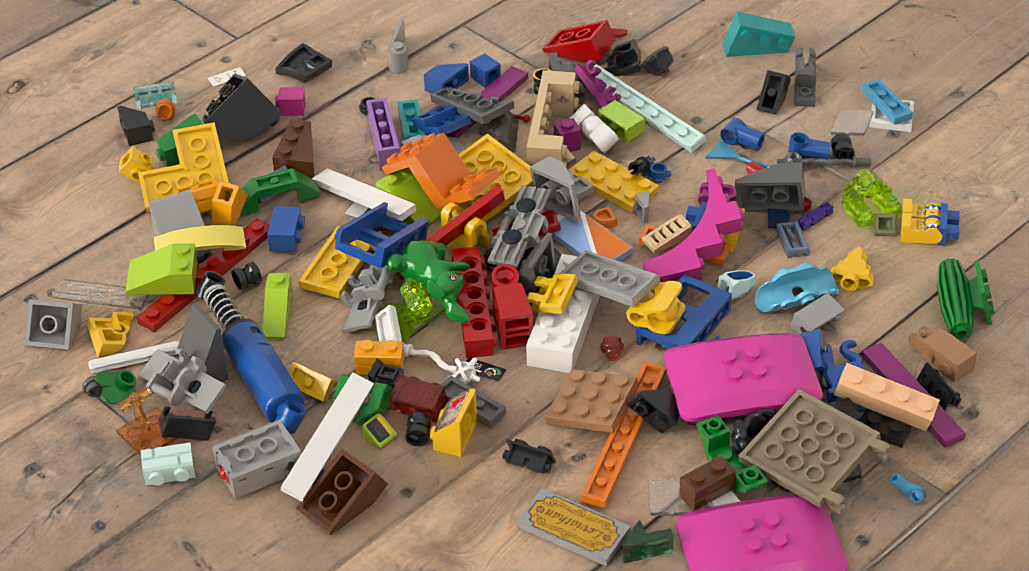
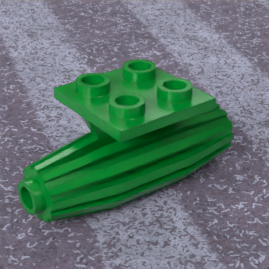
[937,258,995,339]

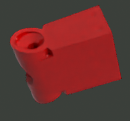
[492,264,533,350]

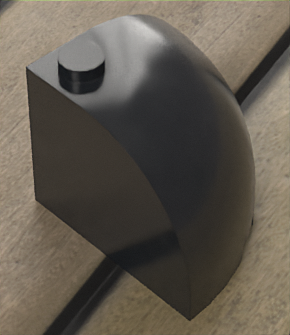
[202,73,282,140]

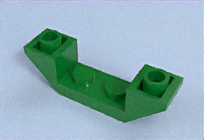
[240,169,321,216]
[697,416,768,493]

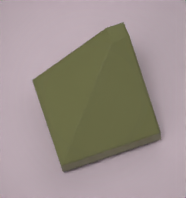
[872,214,897,236]

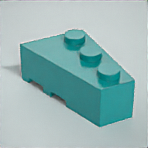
[722,12,795,57]

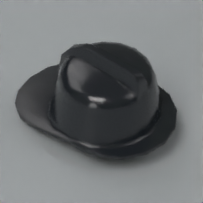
[641,46,674,76]

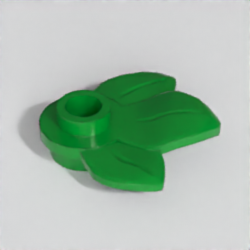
[94,370,138,407]

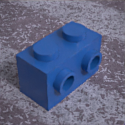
[267,206,305,252]

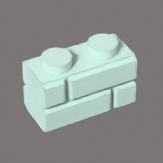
[141,443,196,486]

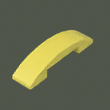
[154,225,246,251]

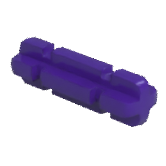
[798,202,834,230]

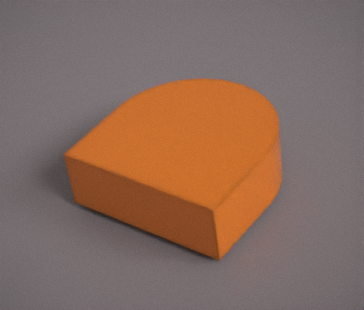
[592,207,617,228]

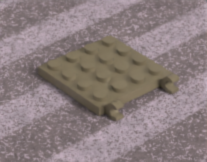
[738,389,891,514]

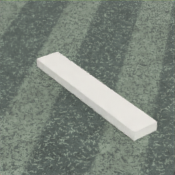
[312,168,417,221]
[280,372,374,502]

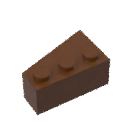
[272,119,315,178]

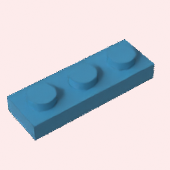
[861,79,913,125]

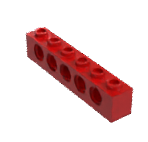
[452,247,498,358]

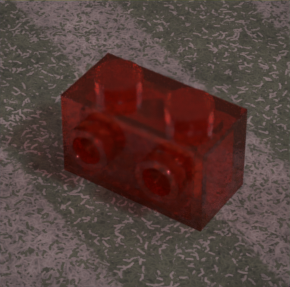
[389,375,448,423]

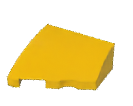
[86,312,134,357]

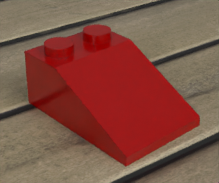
[542,20,616,63]

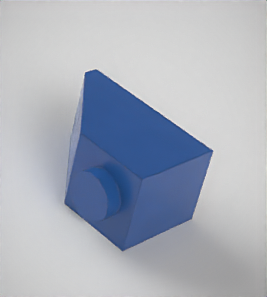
[424,63,469,94]

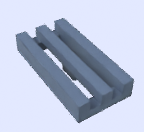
[776,221,810,258]

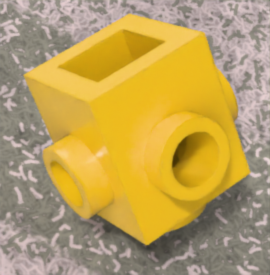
[118,146,154,184]

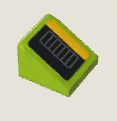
[362,413,397,449]

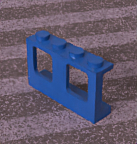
[335,202,429,269]
[635,274,732,348]

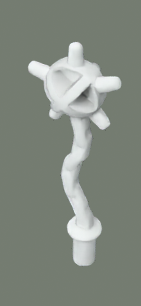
[403,343,481,384]

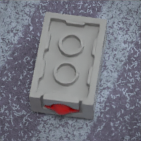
[212,420,301,499]

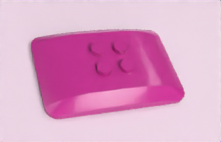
[664,333,823,422]
[676,494,848,571]

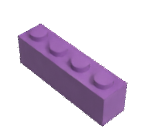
[366,98,400,171]

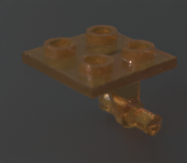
[116,387,179,456]

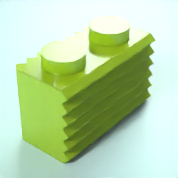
[598,100,645,143]

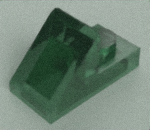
[623,520,674,564]

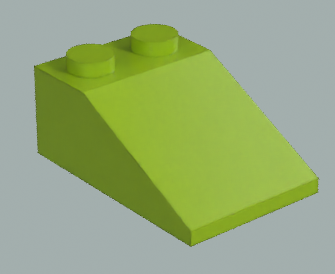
[376,167,443,226]
[125,243,198,295]

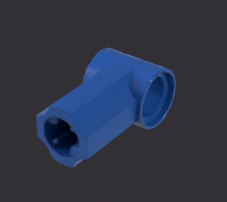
[720,118,765,151]
[787,132,831,159]

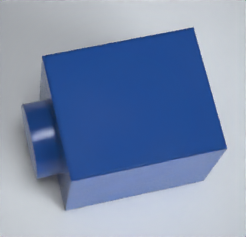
[470,53,501,88]

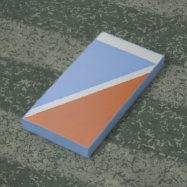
[551,210,633,262]

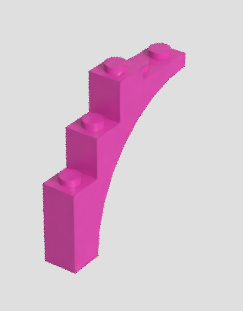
[643,168,745,292]

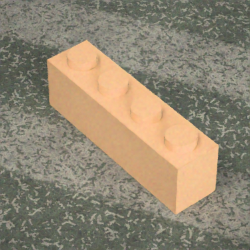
[834,363,940,431]

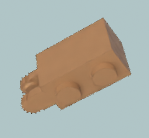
[908,327,977,383]

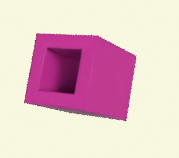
[275,87,306,116]

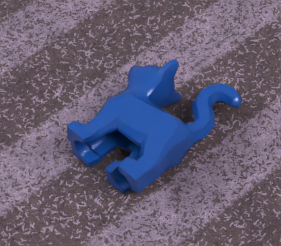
[818,340,866,404]

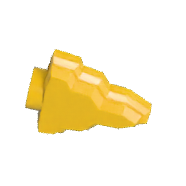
[830,246,874,291]

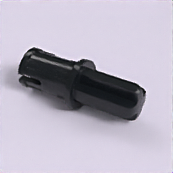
[628,156,656,175]

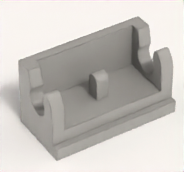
[790,293,845,335]

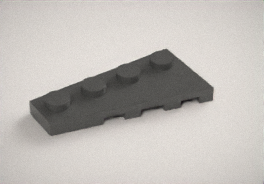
[430,87,515,124]

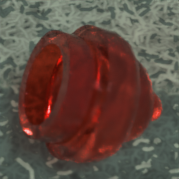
[600,336,624,361]

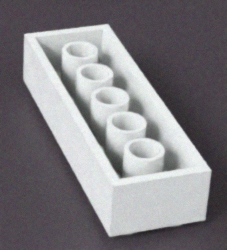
[526,254,600,373]

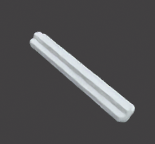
[88,341,179,374]

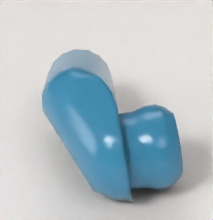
[890,473,926,504]

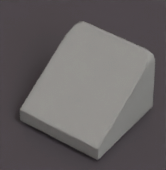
[634,191,650,224]

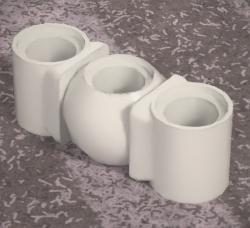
[569,104,619,153]

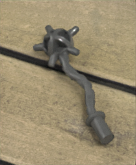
[776,151,871,168]

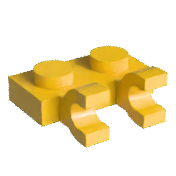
[527,274,578,314]

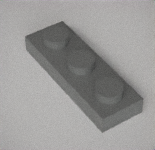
[436,376,506,428]

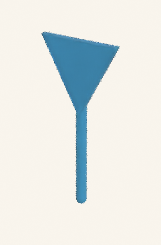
[705,140,771,168]

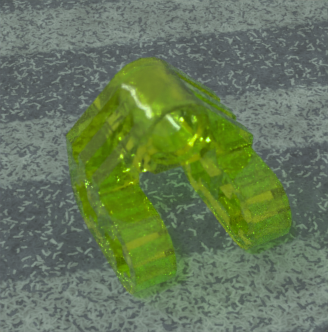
[842,169,902,228]
[385,278,434,342]

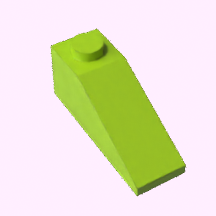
[262,273,293,340]

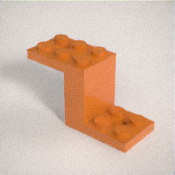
[382,132,501,210]

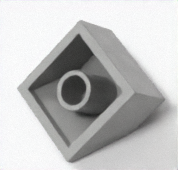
[24,299,82,350]

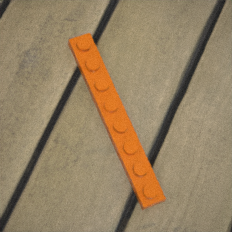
[581,362,666,509]

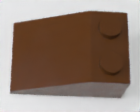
[296,449,388,535]

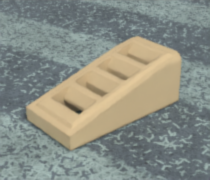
[642,214,692,253]

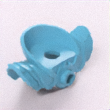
[755,262,839,313]

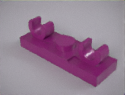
[574,60,622,107]

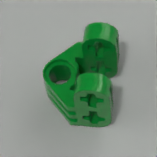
[334,374,396,426]

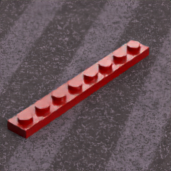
[136,218,270,333]

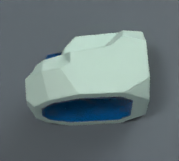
[717,270,756,300]

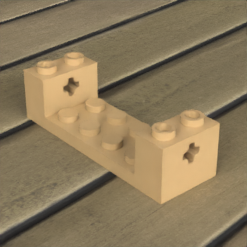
[527,70,579,169]

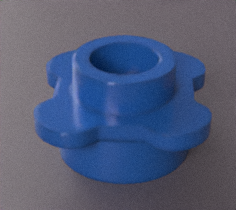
[646,162,671,183]

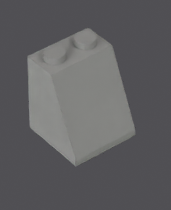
[148,189,212,258]

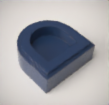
[767,208,790,228]

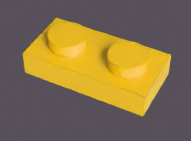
[289,362,336,402]

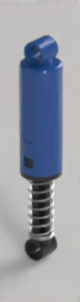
[195,271,307,434]

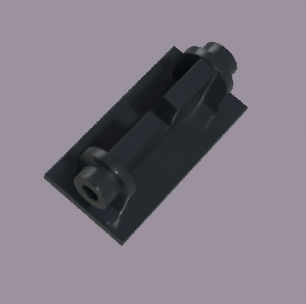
[916,362,961,410]
[503,439,556,474]

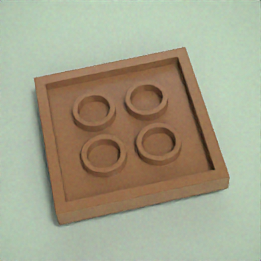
[545,369,639,433]

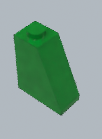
[156,114,203,167]

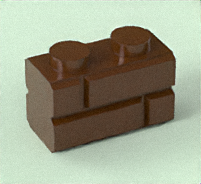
[679,456,736,511]

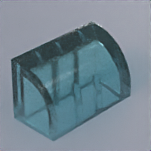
[133,80,177,109]

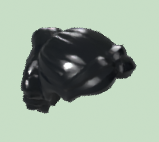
[731,409,777,454]

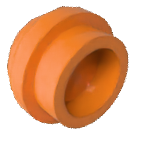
[155,100,176,120]

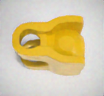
[440,202,491,249]
[626,281,686,334]

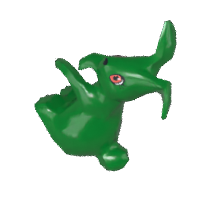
[387,240,470,323]

